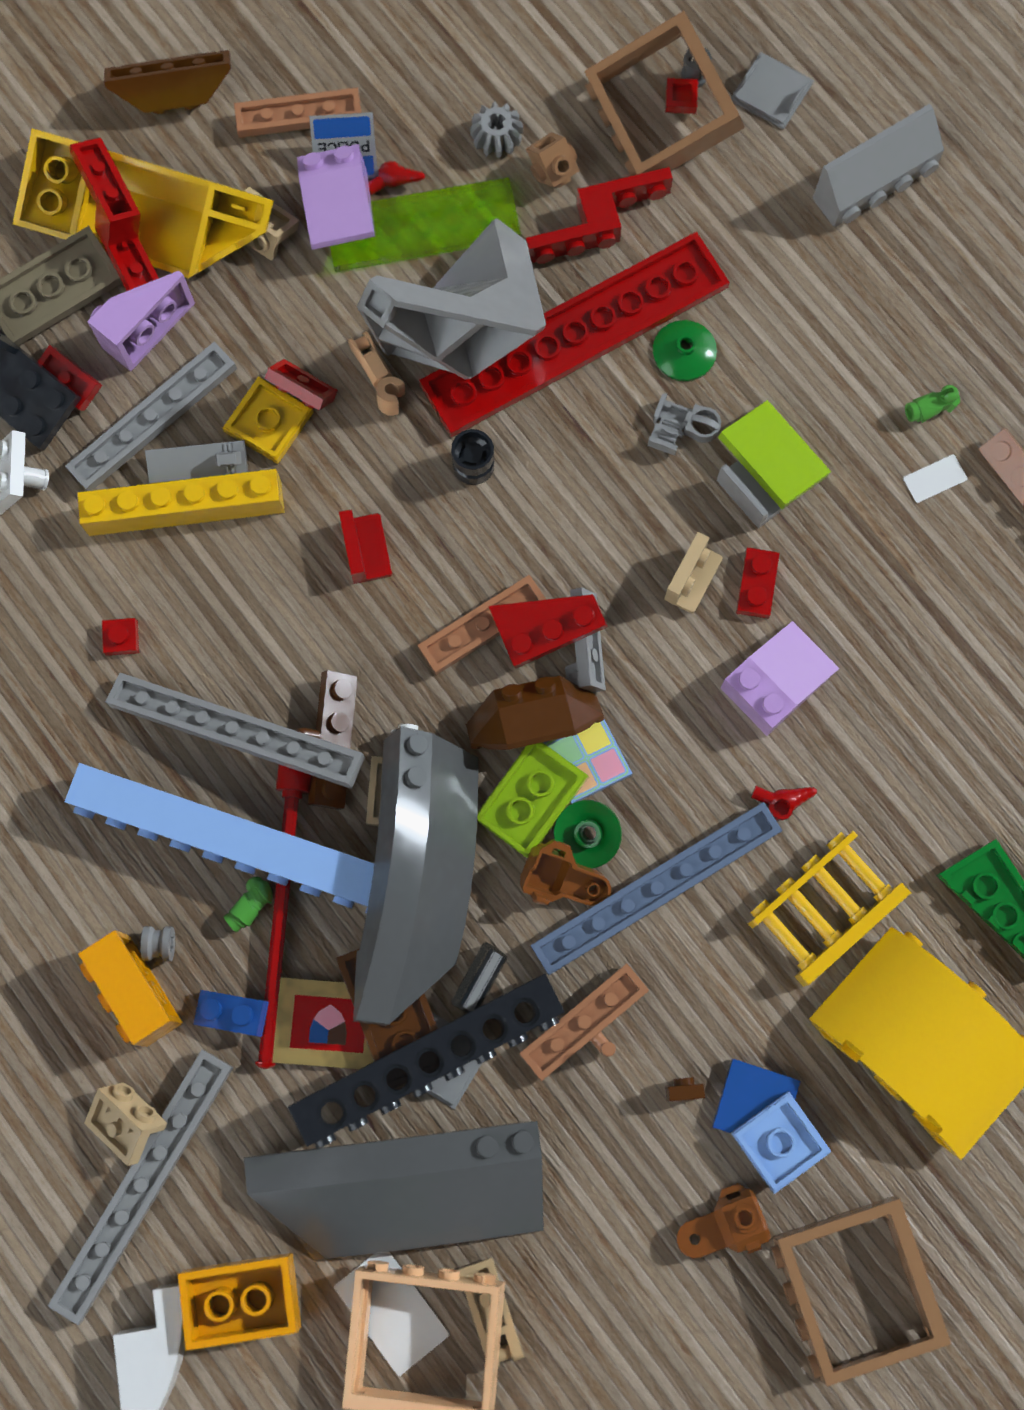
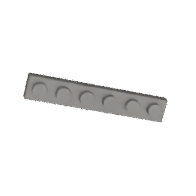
[65,342,237,491]

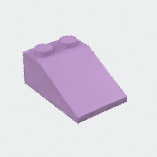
[297,144,375,250]
[87,271,195,372]
[720,621,839,736]

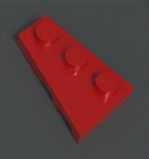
[488,594,608,669]

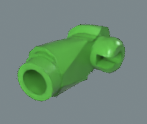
[905,385,960,423]
[224,877,273,932]

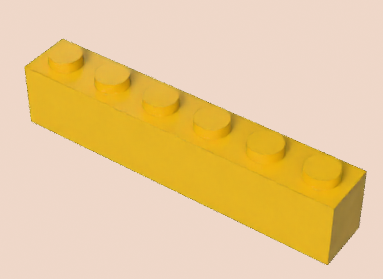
[77,469,285,536]

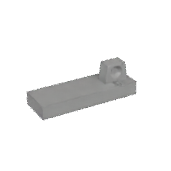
[145,440,248,483]
[565,587,606,693]

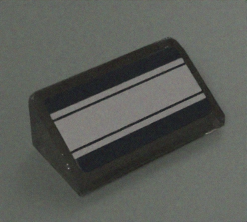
[451,942,507,1013]

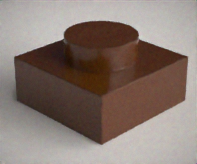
[665,1077,705,1101]

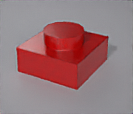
[665,78,698,114]
[102,618,139,656]

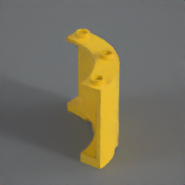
[809,927,1024,1160]

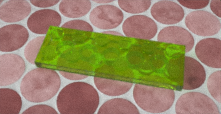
[330,177,521,272]

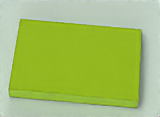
[718,400,831,510]
[477,742,589,858]

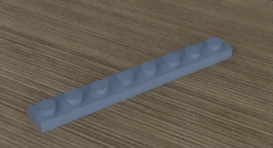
[530,802,783,976]

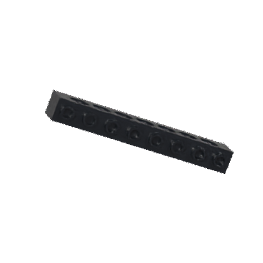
[288,974,565,1149]

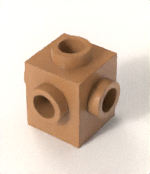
[526,132,579,188]

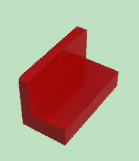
[339,509,392,584]

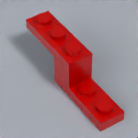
[70,137,159,291]
[526,167,673,264]

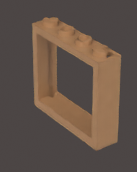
[584,11,745,176]
[771,1196,951,1387]

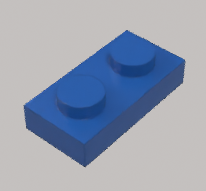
[193,990,269,1037]

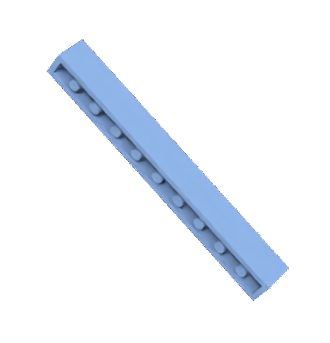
[64,763,374,914]

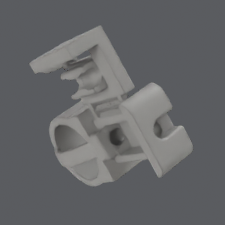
[647,393,721,456]

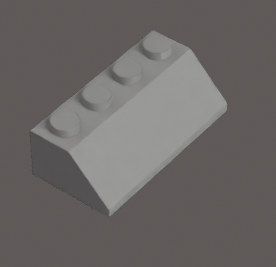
[813,104,944,227]

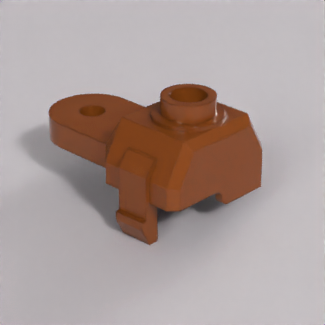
[520,839,611,906]
[677,1183,771,1259]

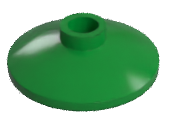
[653,320,717,381]
[554,800,622,869]

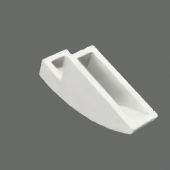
[113,1283,185,1410]

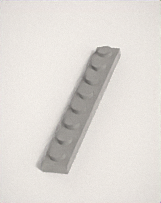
[105,673,365,789]
[48,1049,234,1325]

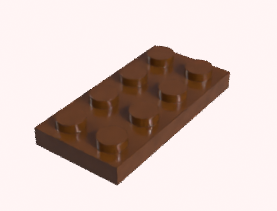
[336,949,439,1089]

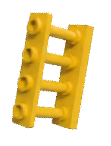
[748,830,911,987]

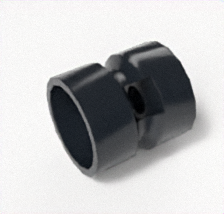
[451,429,494,485]

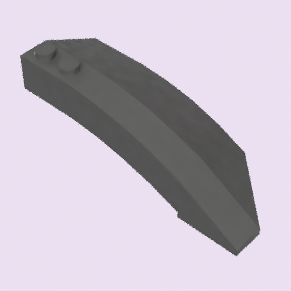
[353,726,479,1026]
[244,1121,544,1258]

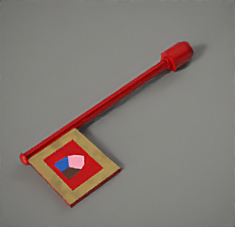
[255,764,374,1069]

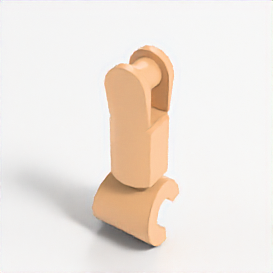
[348,331,405,416]

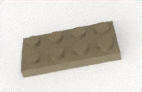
[0,226,122,346]

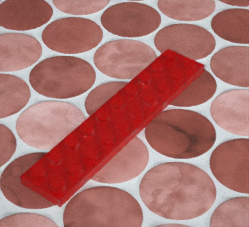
[419,231,730,438]

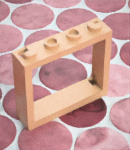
[342,1260,505,1410]

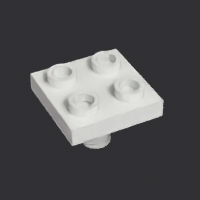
[0,430,49,515]

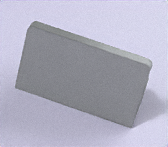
[716,461,783,529]

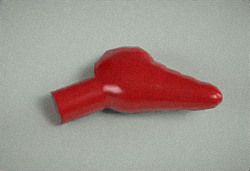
[368,161,426,196]
[751,786,817,821]

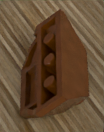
[104,50,231,114]
[466,675,604,750]

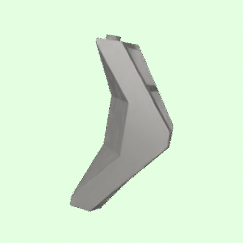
[357,218,546,379]

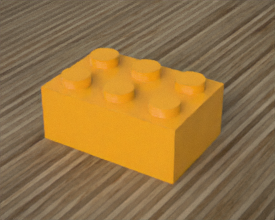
[78,930,183,1047]
[178,1253,302,1351]

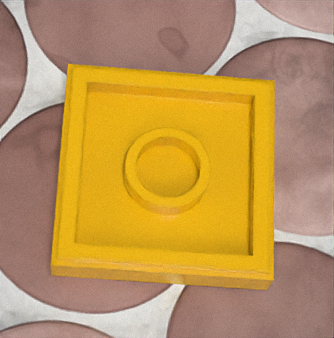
[223,376,314,464]

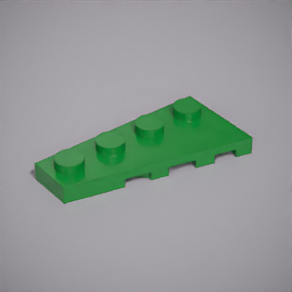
[936,839,1024,959]

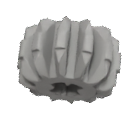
[470,101,523,159]

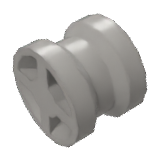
[140,926,175,962]

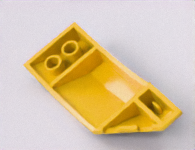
[13,128,274,279]

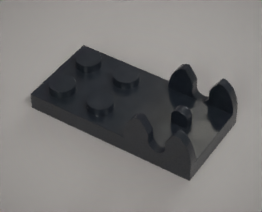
[0,332,81,450]

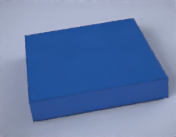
[712,1059,801,1133]

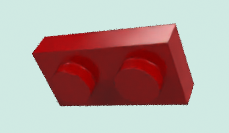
[37,345,103,411]
[265,359,338,410]
[736,547,780,619]

